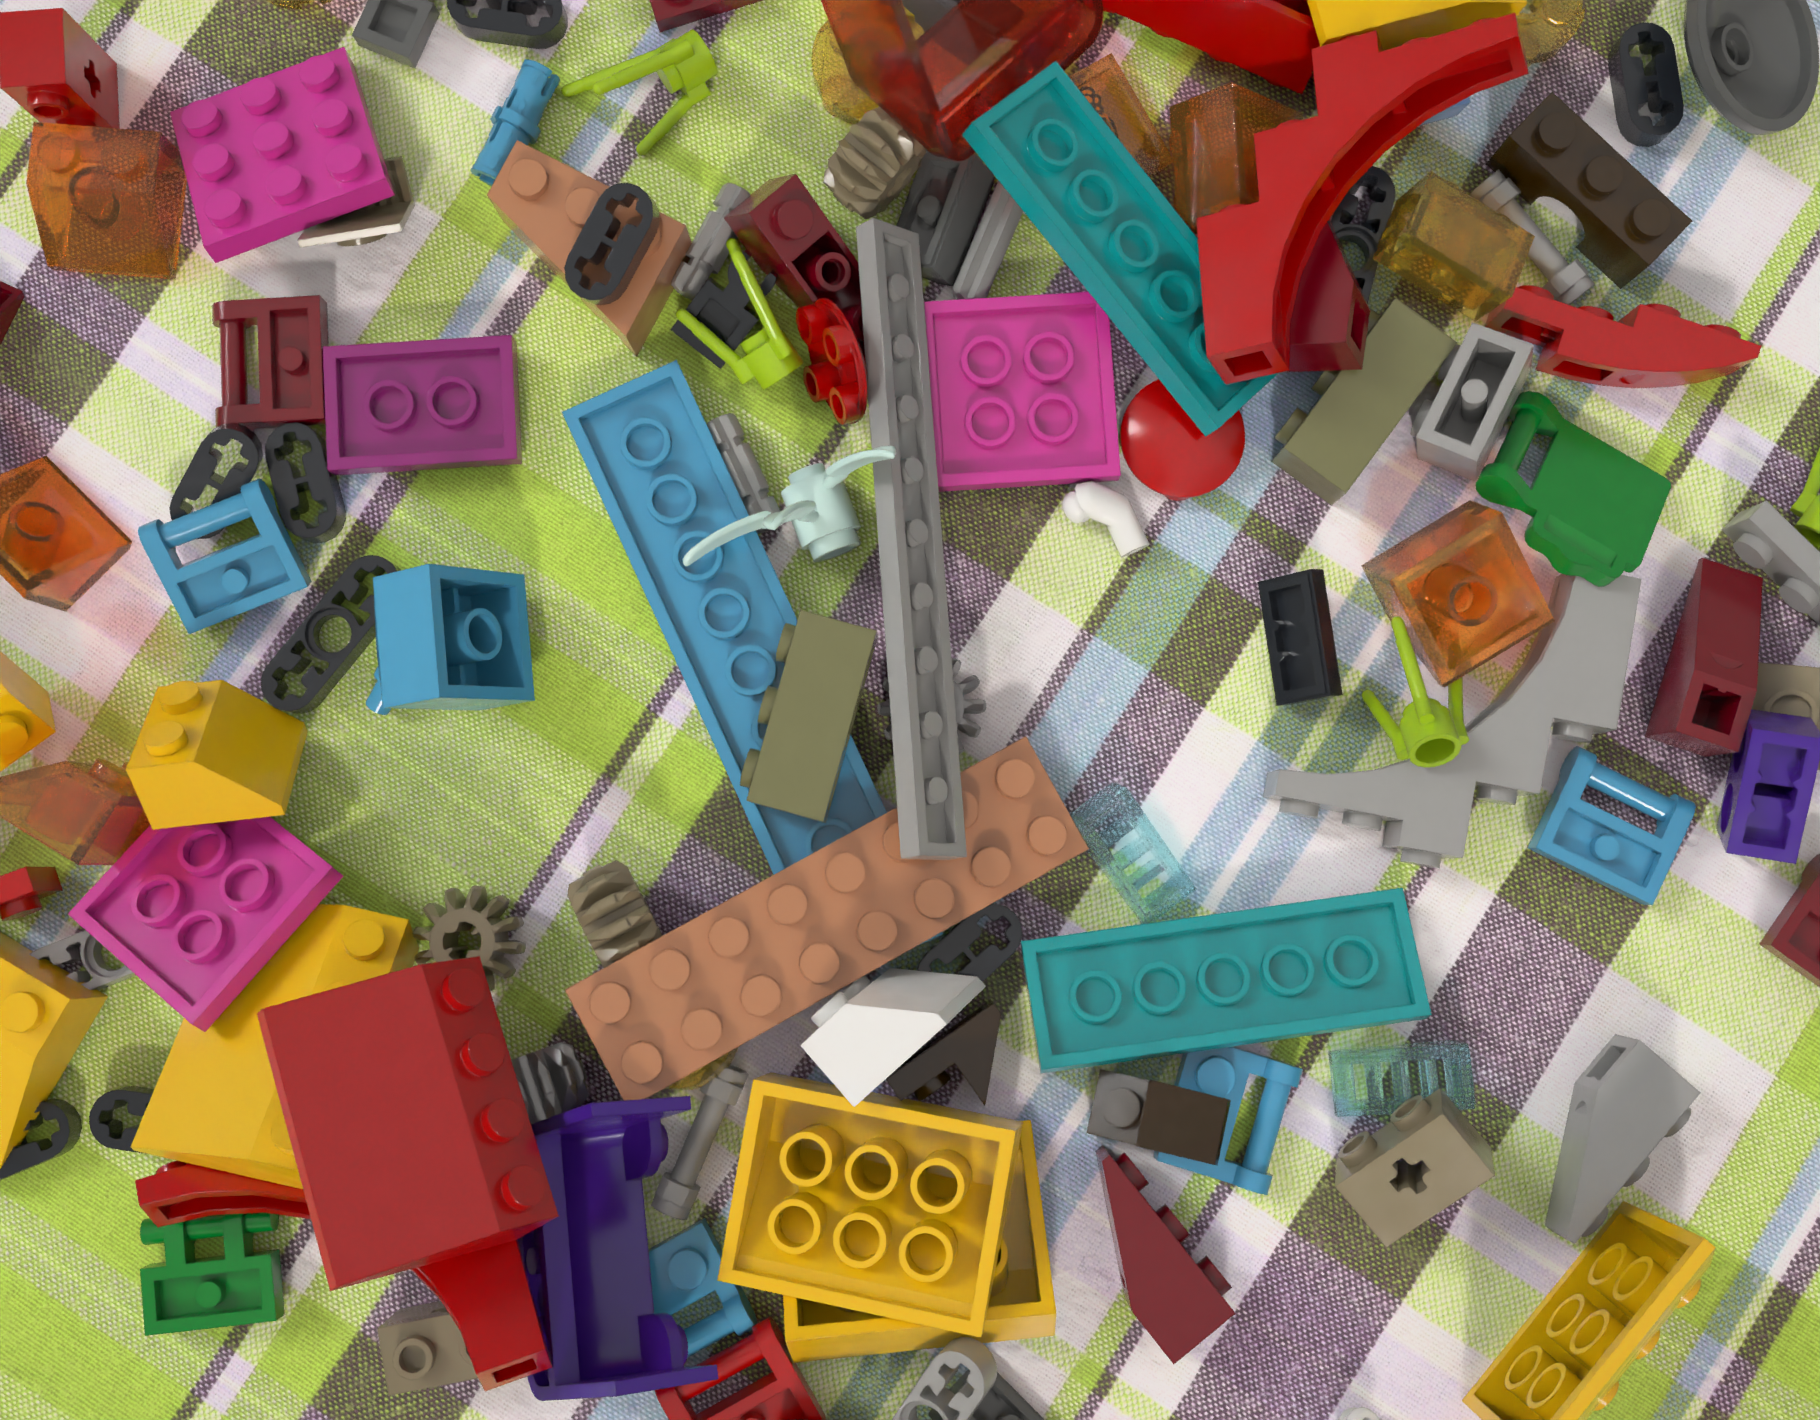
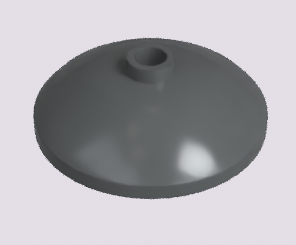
[1683,0,1819,135]

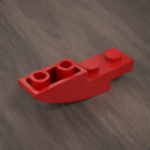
[1485,285,1761,388]

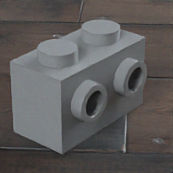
[1410,322,1534,482]

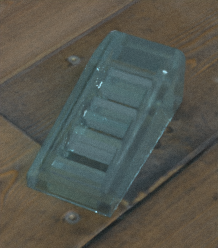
[1070,783,1196,924]
[1328,1040,1476,1117]

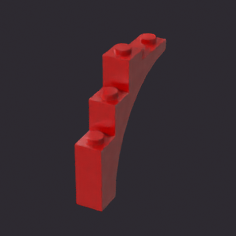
[1196,13,1529,385]
[135,1161,552,1391]

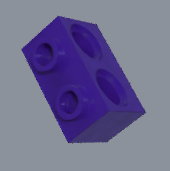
[1716,709,1820,864]

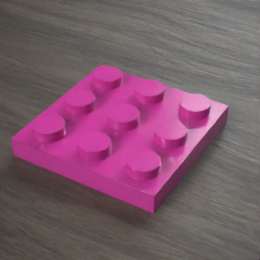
[170,47,395,263]
[924,292,1121,492]
[68,817,343,1032]

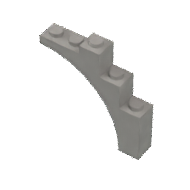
[1263,574,1641,868]

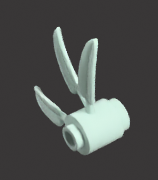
[683,446,897,566]

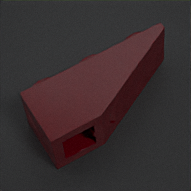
[724,174,865,360]
[1287,219,1370,372]
[1645,558,1763,757]
[1095,1145,1236,1364]

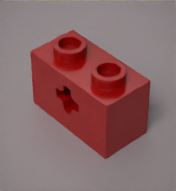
[0,8,120,144]

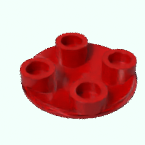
[796,298,867,425]
[1118,379,1245,501]

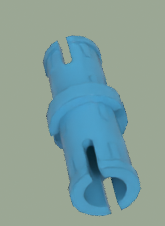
[470,59,560,186]

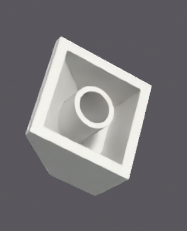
[800,968,986,1107]

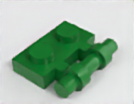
[140,1213,285,1336]

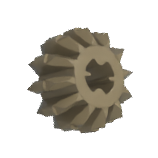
[823,104,927,219]
[567,860,663,968]
[412,886,526,991]

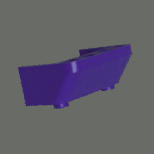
[518,1096,718,1401]

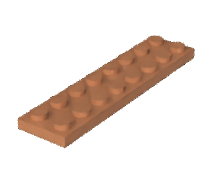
[565,736,1089,1101]

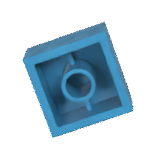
[365,564,535,715]

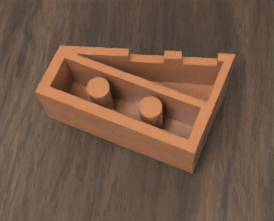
[487,140,692,357]

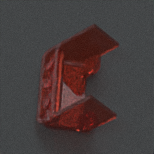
[821,0,1103,161]

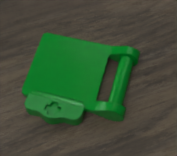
[1475,391,1671,587]

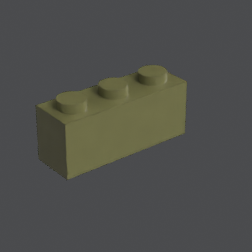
[1271,298,1458,506]
[740,610,878,823]

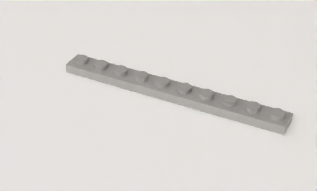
[856,218,967,860]

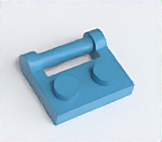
[138,479,312,634]
[1528,746,1696,905]
[1153,1046,1303,1195]
[648,1218,758,1358]

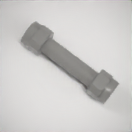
[1469,170,1595,305]
[651,1059,749,1220]

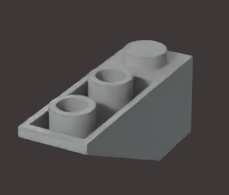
[1545,1034,1701,1244]

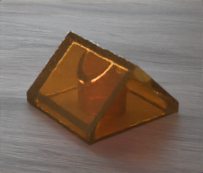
[0,456,133,612]

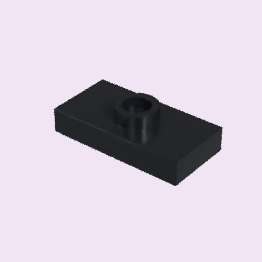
[1258,569,1343,706]

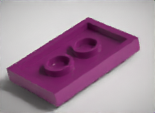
[323,335,522,476]

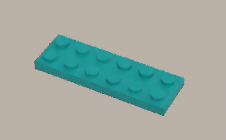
[962,61,1278,437]
[1020,888,1432,1074]

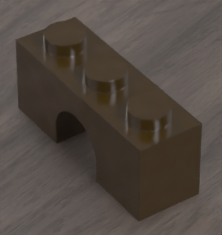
[1486,92,1692,289]

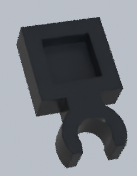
[670,249,778,369]

